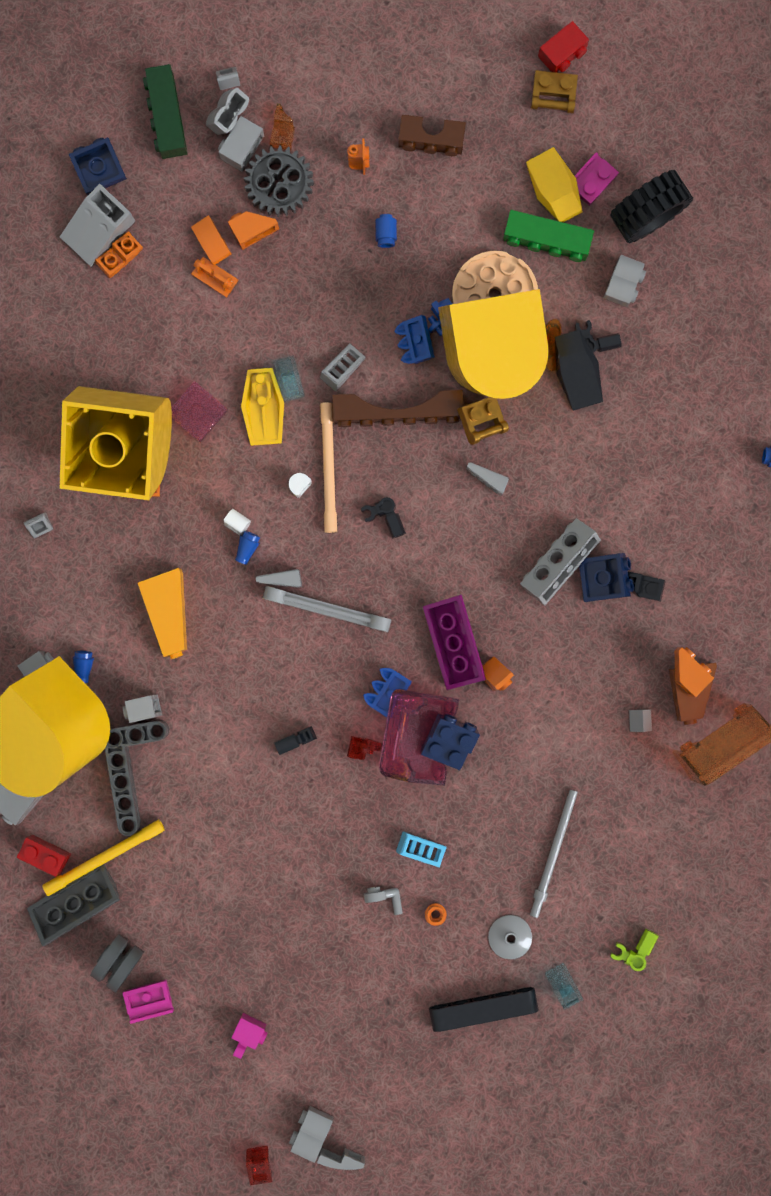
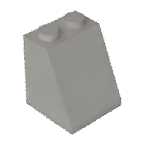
[0,784,44,825]

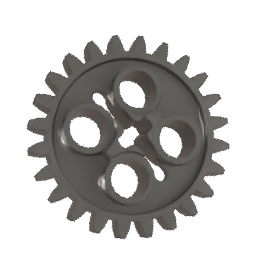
[244,145,314,217]

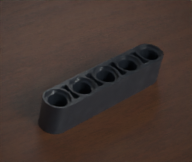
[429,987,539,1032]

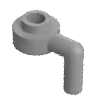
[363,886,403,915]

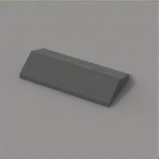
[27,864,120,946]

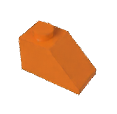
[228,211,279,250]

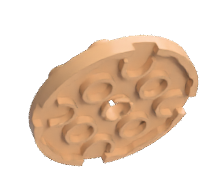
[452,251,538,304]

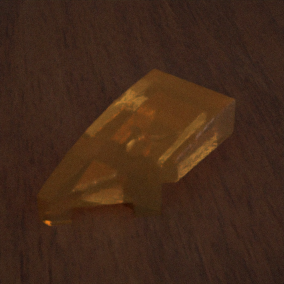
[270,104,295,151]

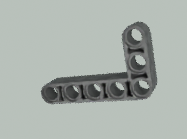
[105,721,169,836]

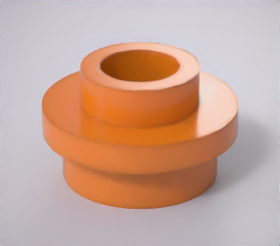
[425,903,447,926]

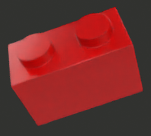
[538,21,589,73]
[16,835,71,877]

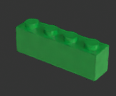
[503,210,594,262]

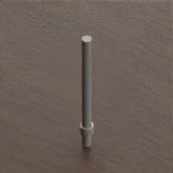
[530,790,578,918]

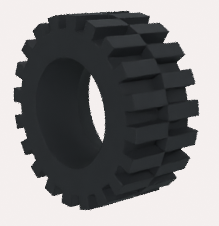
[610,170,693,244]

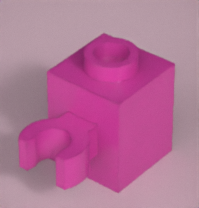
[232,1013,268,1059]

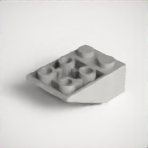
[60,184,135,267]

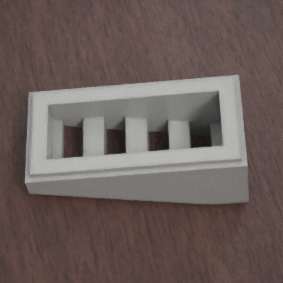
[320,343,366,391]
[466,462,509,496]
[256,569,302,588]

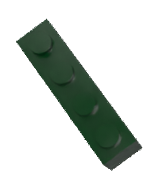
[143,64,188,159]

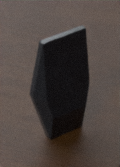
[555,330,603,411]

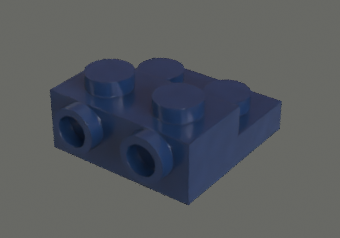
[69,137,127,196]
[579,553,634,602]
[420,714,480,770]

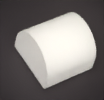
[289,473,312,498]
[224,509,251,536]

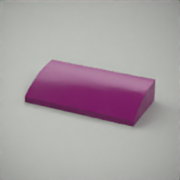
[423,595,486,690]

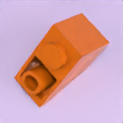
[674,647,714,697]
[482,656,514,691]

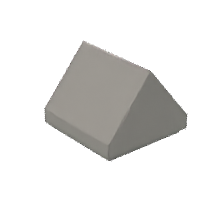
[216,67,240,90]
[24,512,53,539]
[629,709,652,732]

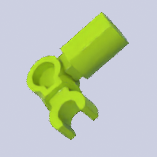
[610,929,659,971]

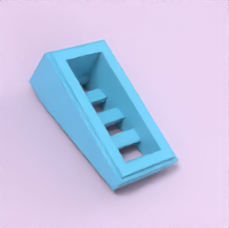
[396,831,446,868]

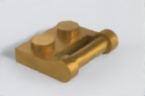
[531,70,578,114]
[457,397,509,445]

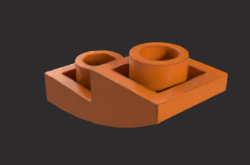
[191,215,232,265]
[95,231,143,279]

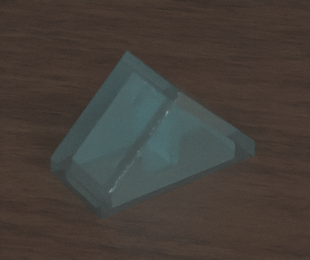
[273,355,305,402]
[545,963,584,1010]

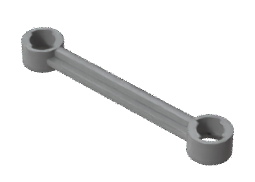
[262,586,391,632]

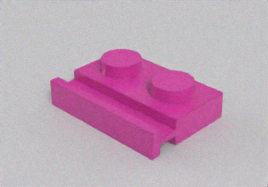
[575,152,619,206]
[122,979,174,1024]

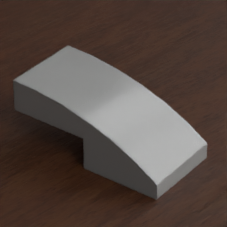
[317,1147,365,1170]

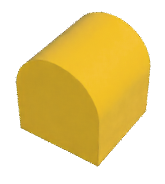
[438,289,548,399]
[60,386,172,500]
[0,656,110,797]

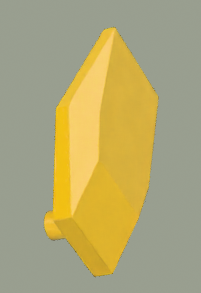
[526,147,583,223]
[241,368,284,446]

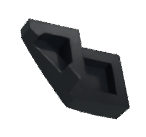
[628,571,666,602]

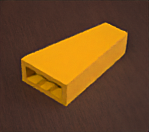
[138,568,187,659]

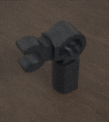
[574,320,622,353]
[361,497,406,539]
[274,726,317,755]

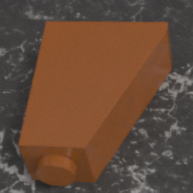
[669,663,717,725]

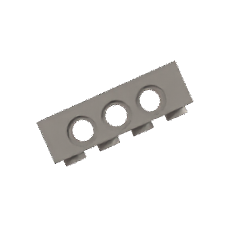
[520,518,601,606]

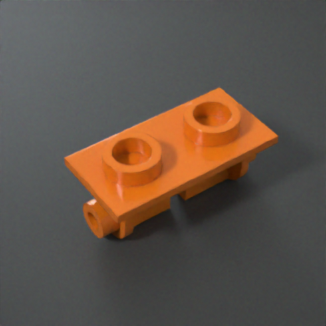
[347,138,370,175]
[191,257,239,298]

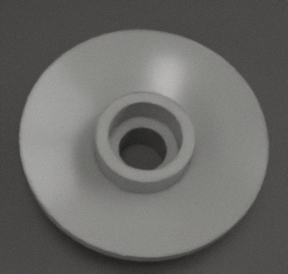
[488,915,532,959]

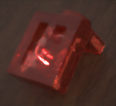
[347,736,385,760]
[246,1146,272,1185]

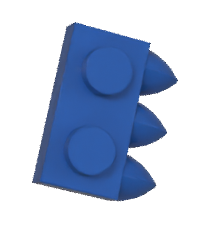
[394,315,435,364]
[364,668,412,719]

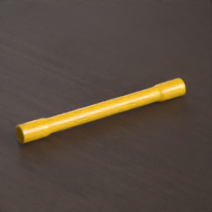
[42,819,165,896]

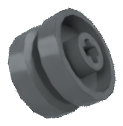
[90,934,144,993]

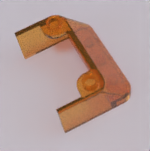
[672,703,771,786]

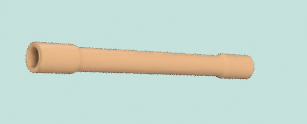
[320,402,337,533]

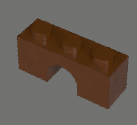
[398,114,466,157]

